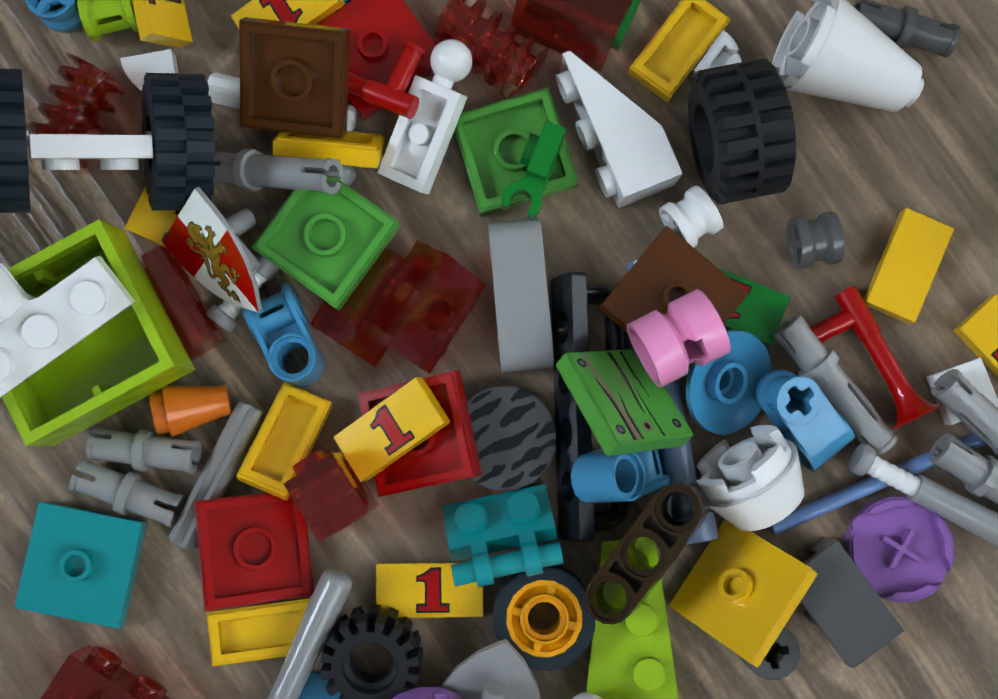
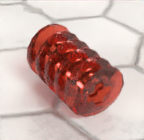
[434,0,549,99]
[27,53,127,172]

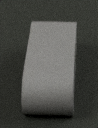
[488,218,554,373]

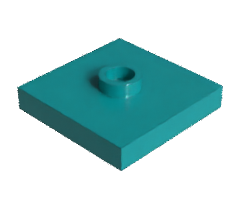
[14,501,148,629]

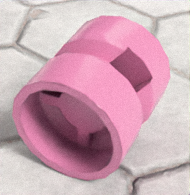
[626,289,731,388]

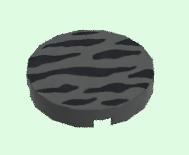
[467,386,556,490]

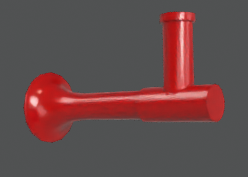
[348,41,426,119]
[809,285,943,430]

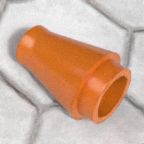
[150,384,232,437]

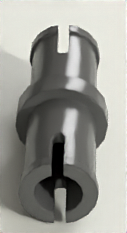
[853,0,960,58]

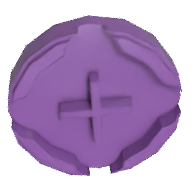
[844,496,955,603]

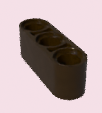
[585,482,709,625]

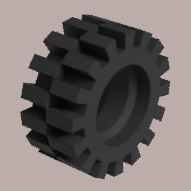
[320,604,423,699]

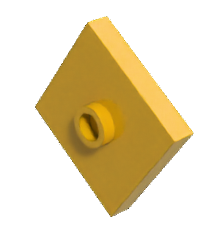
[669,519,818,668]

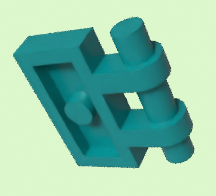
[442,484,564,587]

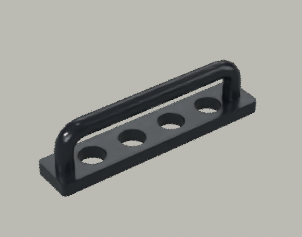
[551,272,631,542]

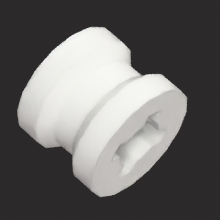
[659,185,724,248]

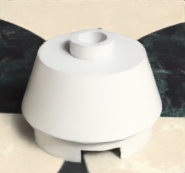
[696,425,804,531]

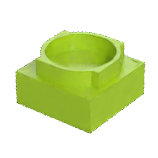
[1,219,195,446]

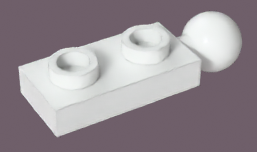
[377,39,472,194]

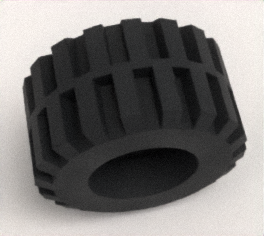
[688,58,796,204]

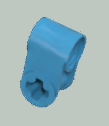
[241,282,325,387]
[756,369,855,472]
[571,448,671,503]

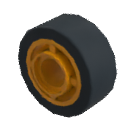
[493,565,595,671]

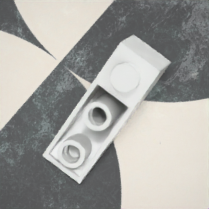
[555,51,683,209]

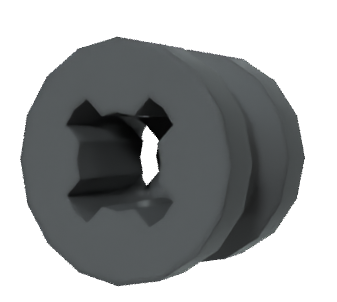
[786,211,844,270]
[739,628,800,680]

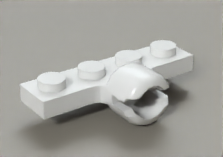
[0,256,136,398]

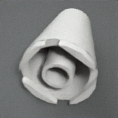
[772,0,924,112]

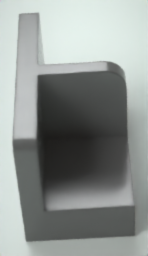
[800,536,904,668]

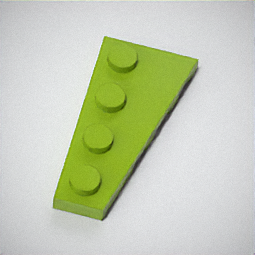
[586,537,679,699]

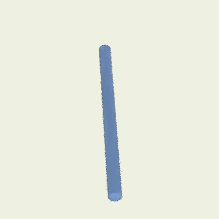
[770,433,986,535]

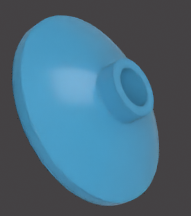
[686,330,772,435]

